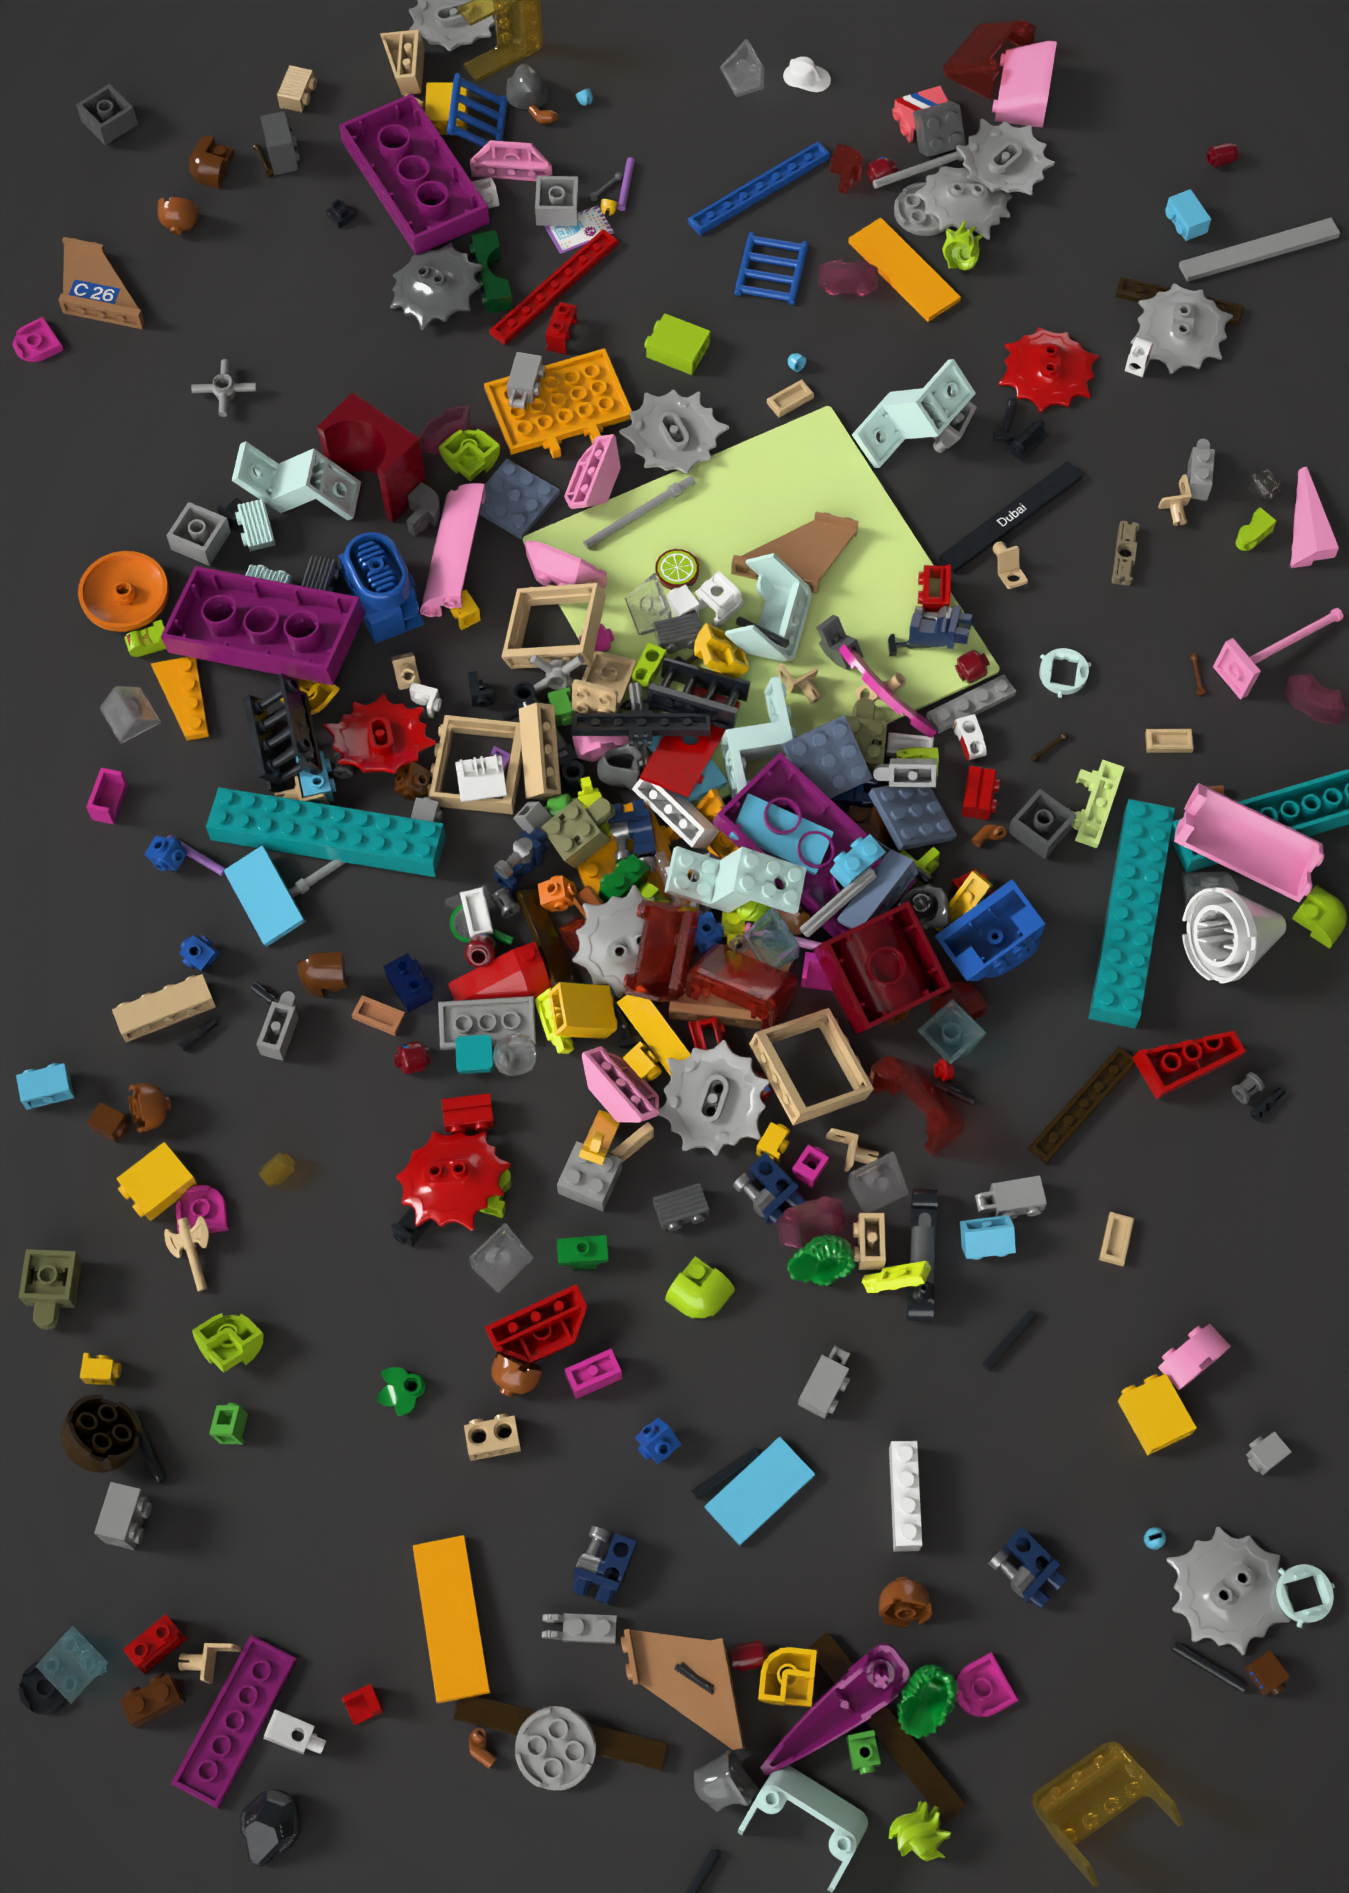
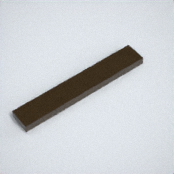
[1115,276,1244,326]
[516,889,576,988]
[1028,1046,1136,1165]

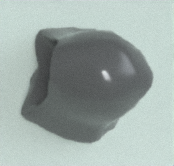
[506,64,548,110]
[597,740,643,792]
[898,884,949,930]
[694,1750,759,1812]

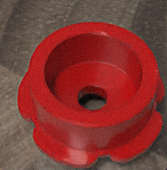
[934,1058,954,1082]

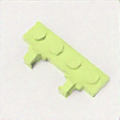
[1067,760,1124,848]

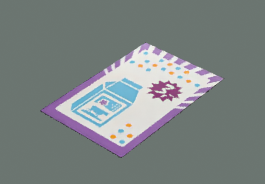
[544,205,614,254]

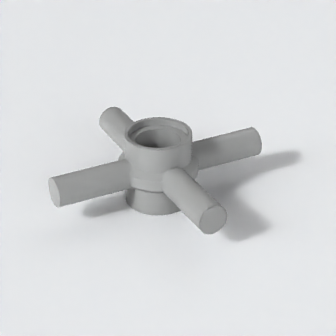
[191,359,257,417]
[530,654,585,694]

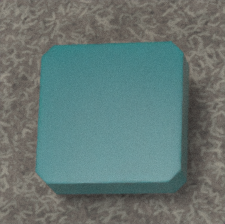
[455,1035,493,1074]

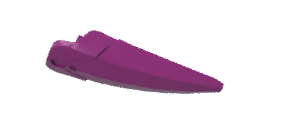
[760,1643,910,1775]

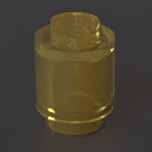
[258,1152,296,1188]

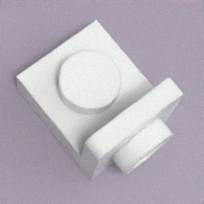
[472,177,499,208]
[409,682,442,718]

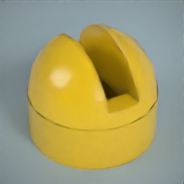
[600,199,618,216]

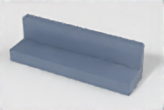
[837,850,918,929]

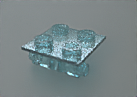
[36,1625,109,1704]

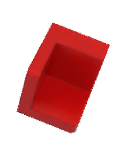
[342,1684,384,1725]

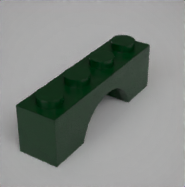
[469,230,513,313]

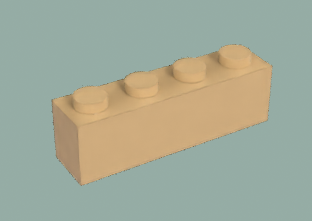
[519,703,561,800]
[112,974,216,1042]

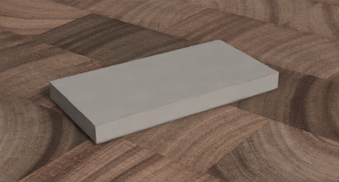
[438,996,536,1050]

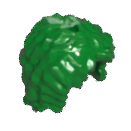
[787,1234,855,1286]
[897,1664,959,1739]

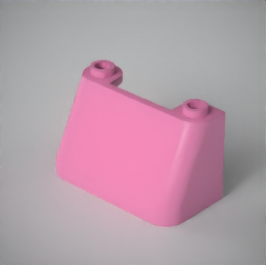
[992,41,1057,128]

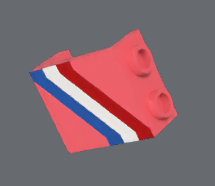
[892,86,948,143]

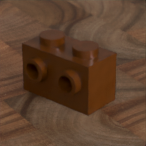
[119,1673,185,1729]

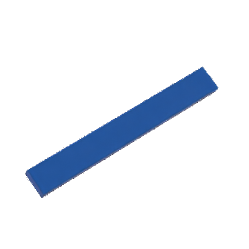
[688,141,831,236]

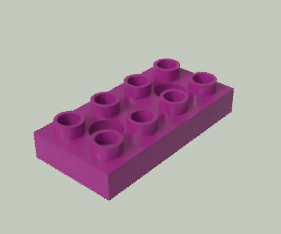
[339,93,490,255]
[161,566,365,685]
[712,752,917,937]

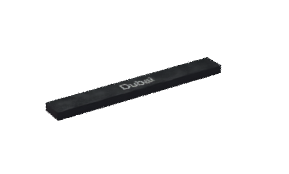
[939,461,1083,574]

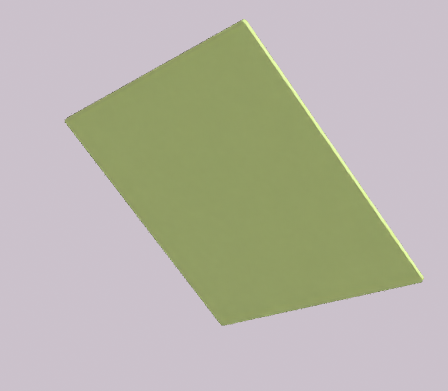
[523,406,1000,808]

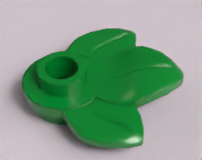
[376,1367,425,1416]

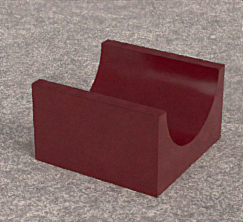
[317,392,427,523]
[813,901,952,1035]

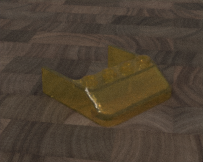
[457,0,543,82]
[1031,1742,1184,1888]

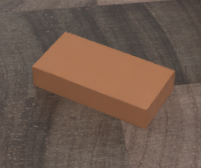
[352,995,406,1036]

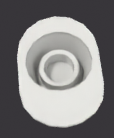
[783,57,831,92]

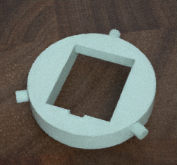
[1039,648,1091,698]
[1276,1564,1335,1628]

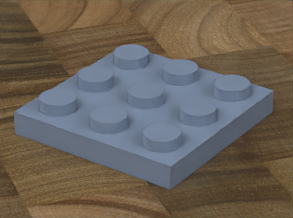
[479,459,560,540]
[781,715,873,799]
[868,786,957,851]

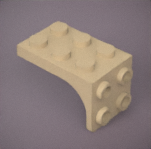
[572,651,637,713]

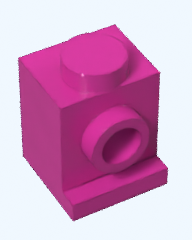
[792,1145,829,1188]

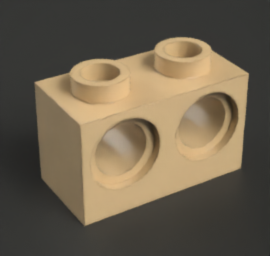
[464,1414,521,1461]

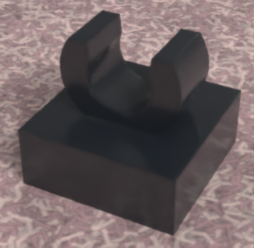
[326,199,355,228]

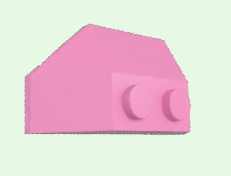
[470,140,553,181]
[564,434,621,509]
[525,540,607,589]
[582,1046,659,1122]

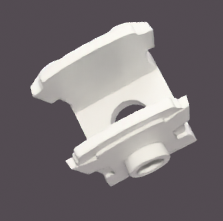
[695,571,744,627]

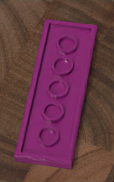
[171,1635,298,1809]

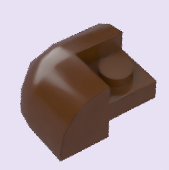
[188,136,235,189]
[848,805,891,846]
[297,952,348,998]

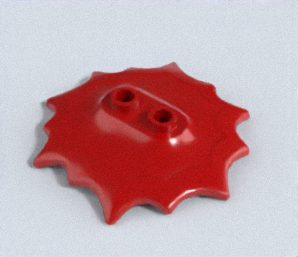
[998,327,1099,413]
[323,694,436,774]
[396,1132,511,1231]

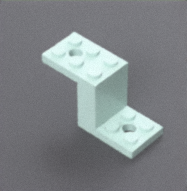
[852,359,976,468]
[232,442,361,521]
[720,676,796,800]
[664,846,807,914]

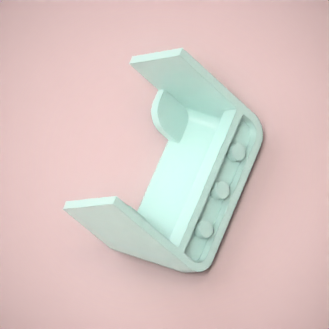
[725,553,812,662]
[738,1765,868,1893]

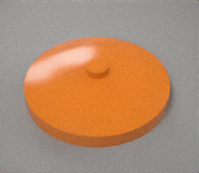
[78,551,169,632]

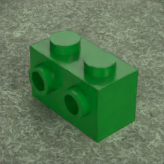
[599,854,650,903]

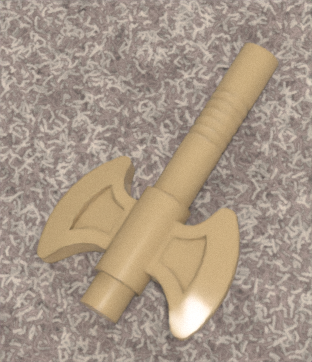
[164,1216,209,1292]

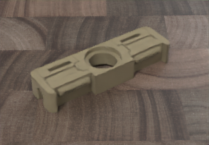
[1111,521,1139,586]

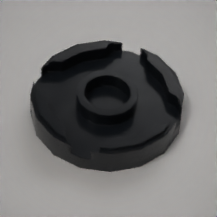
[18,1660,74,1715]

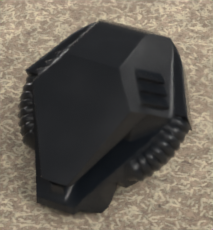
[240,1789,301,1867]

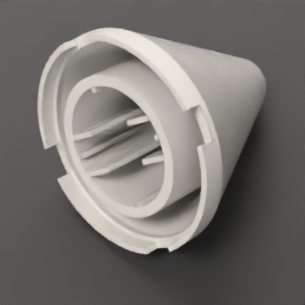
[1182,887,1286,983]

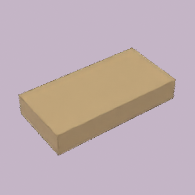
[767,379,814,418]
[1145,729,1194,753]
[611,1122,654,1163]
[1099,1212,1134,1266]

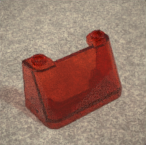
[686,944,798,1030]
[869,1056,964,1157]

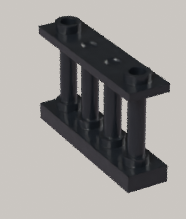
[646,657,751,729]
[243,673,314,783]
[266,690,323,793]

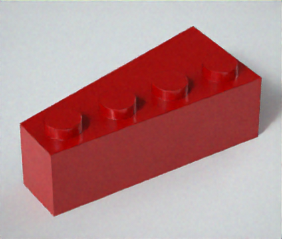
[1132,1031,1246,1100]

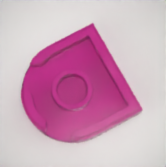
[13,317,64,362]
[176,1185,229,1234]
[956,1652,1019,1717]

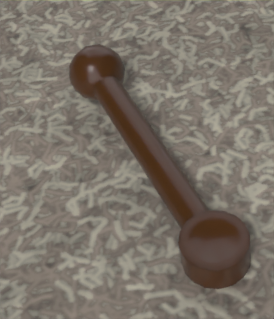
[1190,653,1206,696]

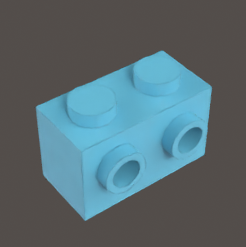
[1165,189,1211,241]
[296,751,336,803]
[830,834,886,888]
[16,1063,74,1110]
[960,1215,1016,1260]

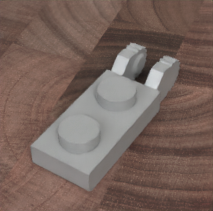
[542,1613,617,1644]

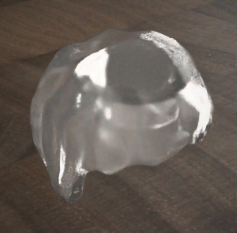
[493,1033,537,1076]

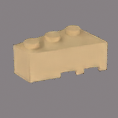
[380,29,425,95]

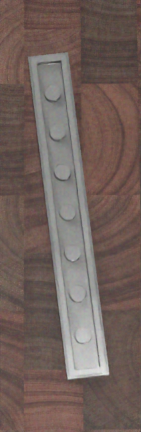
[1179,218,1340,282]

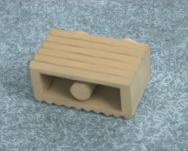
[277,65,317,113]

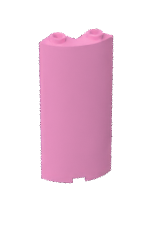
[420,483,486,617]
[1174,783,1324,902]

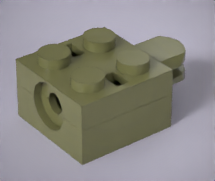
[842,698,888,772]
[541,798,615,869]
[19,1249,82,1330]

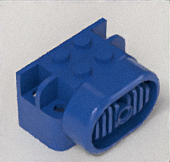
[338,532,424,644]
[935,879,1046,982]

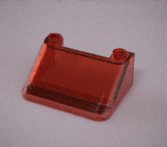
[943,20,1036,99]
[623,899,700,1002]

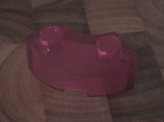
[818,260,878,297]
[420,406,471,455]
[1284,673,1345,724]
[776,1196,846,1248]

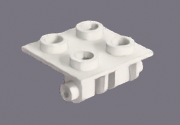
[455,754,507,802]

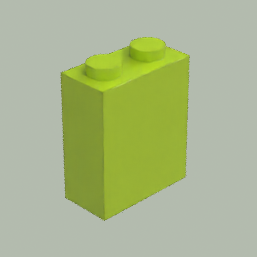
[644,313,710,375]

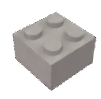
[535,176,579,226]
[166,502,231,566]
[557,1141,622,1212]
[94,1482,152,1550]

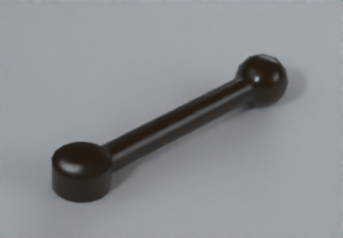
[253,143,274,178]
[1031,732,1069,762]

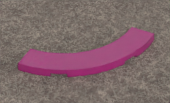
[839,644,937,738]

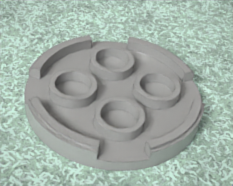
[894,182,948,236]
[515,1706,596,1791]

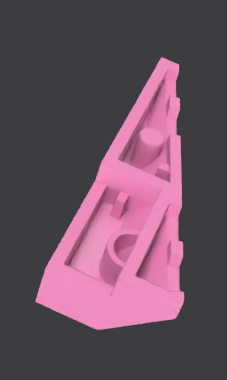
[1290,467,1339,568]

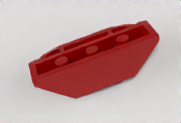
[485,1284,587,1365]

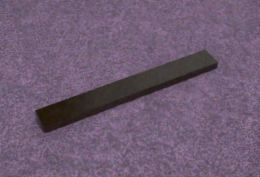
[807,1632,966,1824]
[453,1696,668,1771]

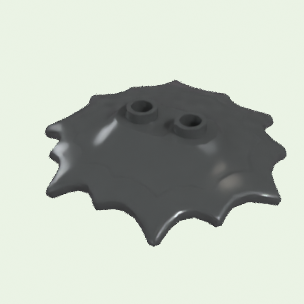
[390,242,483,331]

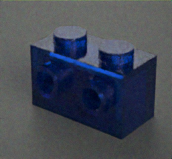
[383,953,434,1013]

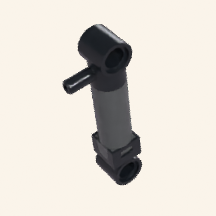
[503,682,585,791]
[907,1188,938,1322]

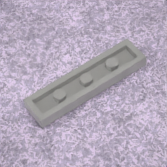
[926,674,1016,734]

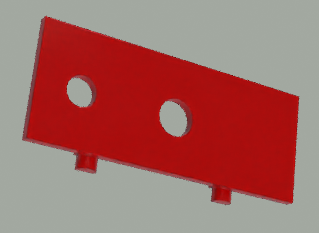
[640,686,741,797]

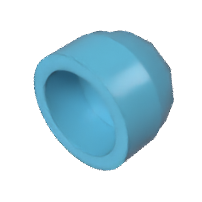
[576,88,593,106]
[788,353,806,372]
[1144,1527,1166,1550]

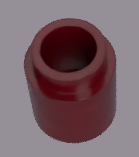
[1206,143,1239,168]
[730,1640,769,1672]

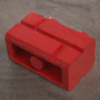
[961,766,1000,820]
[442,1093,494,1135]

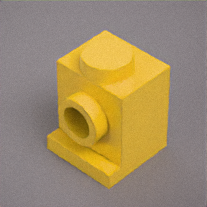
[450,590,481,630]
[623,1041,662,1082]
[756,1122,790,1165]
[80,1353,122,1386]

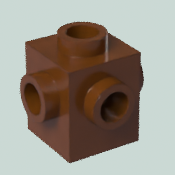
[394,762,431,801]

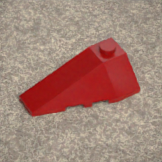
[448,942,552,1001]

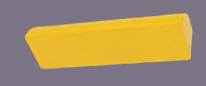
[617,985,691,1076]

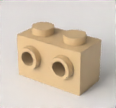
[853,1213,886,1270]

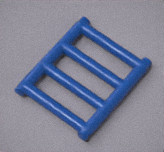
[447,73,508,147]
[734,232,809,305]

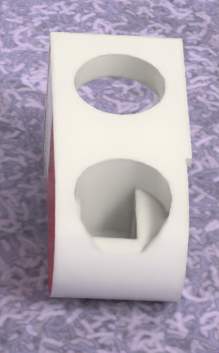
[1125,337,1153,377]
[953,714,987,761]

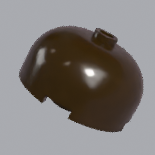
[60,1395,142,1473]

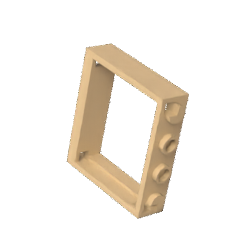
[502,582,606,669]
[427,715,523,814]
[749,1008,874,1125]

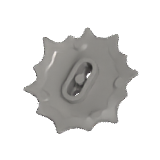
[409,0,502,52]
[956,119,1055,195]
[915,165,1012,240]
[1130,283,1233,374]
[619,390,729,474]
[572,885,683,998]
[658,1040,770,1155]
[1166,1527,1291,1656]

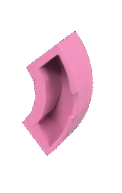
[572,736,636,762]
[1158,1324,1231,1390]

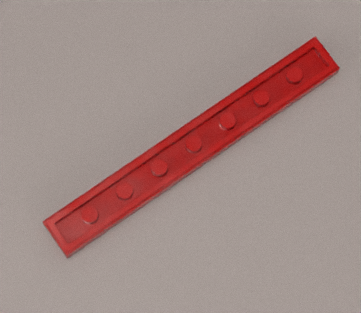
[490,229,619,346]

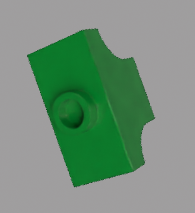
[557,1235,608,1271]

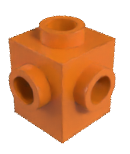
[538,876,577,912]

